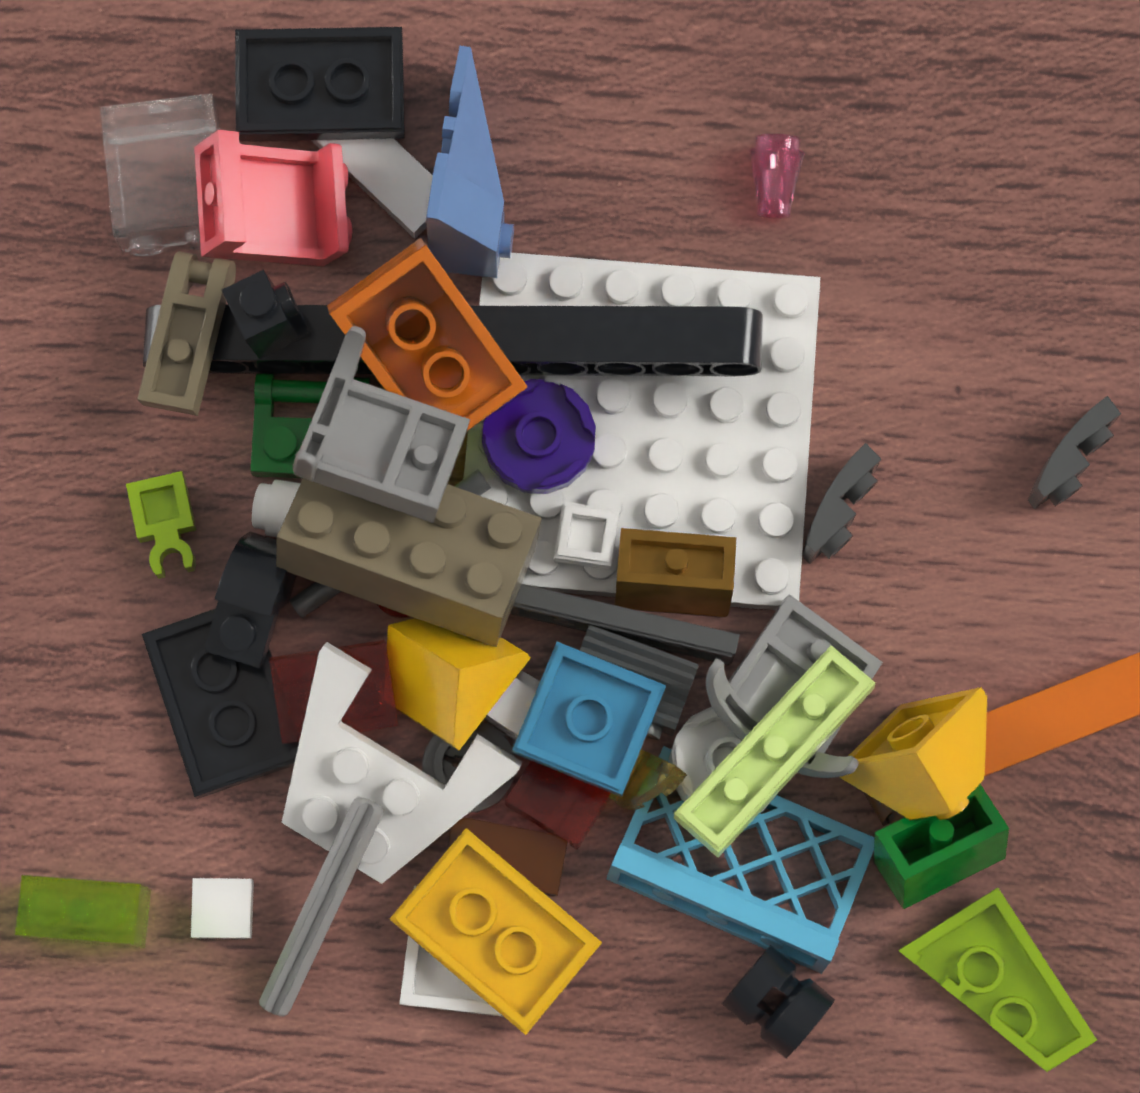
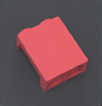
[194,130,352,266]

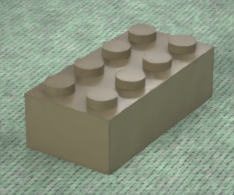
[276,479,542,647]

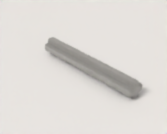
[259,797,383,1017]

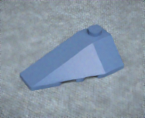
[426,46,514,278]

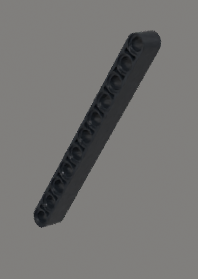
[143,305,763,377]

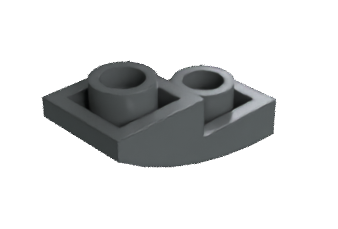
[1028,396,1121,509]
[802,443,881,564]

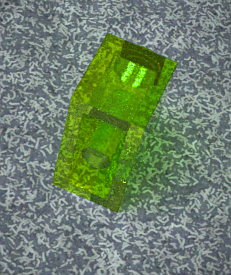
[15,875,151,948]

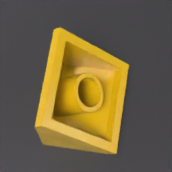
[383,618,531,750]

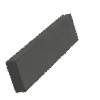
[511,584,740,665]

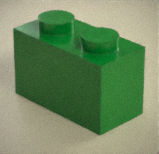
[874,784,1009,910]

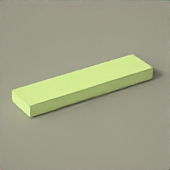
[674,645,876,857]

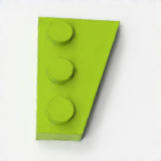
[898,887,1097,1072]

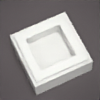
[554,502,620,570]
[191,878,254,939]

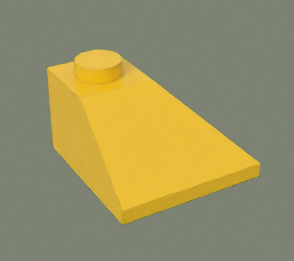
[840,687,987,820]

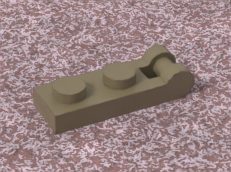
[137,251,236,416]

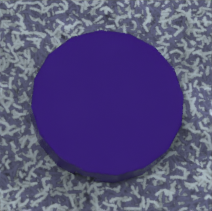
[482,379,596,494]

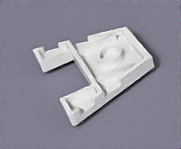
[282,642,522,884]

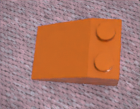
[327,238,528,431]

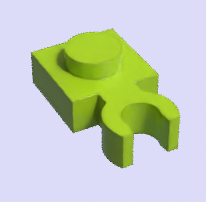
[126,471,196,579]

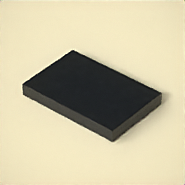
[235,27,405,142]
[142,609,300,799]

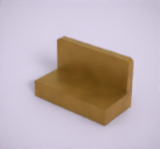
[614,528,737,617]

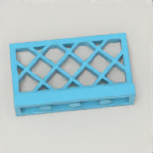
[606,746,875,974]

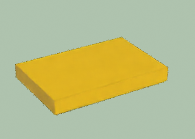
[390,828,602,1035]

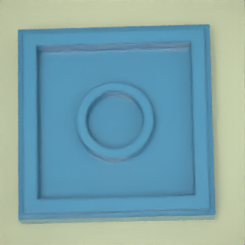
[512,642,666,797]

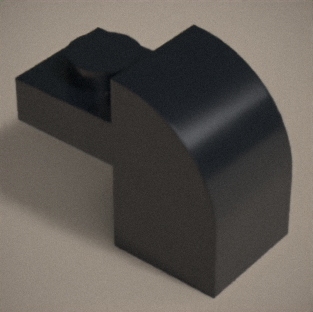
[204,531,297,668]

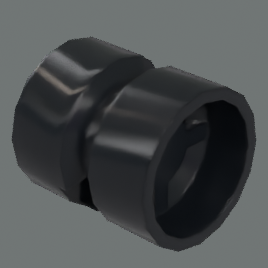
[722,945,835,1059]

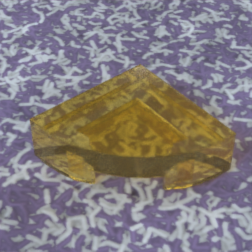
[608,749,687,810]

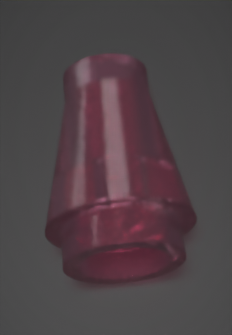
[750,134,805,218]

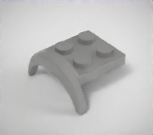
[293,326,470,523]
[706,594,883,778]

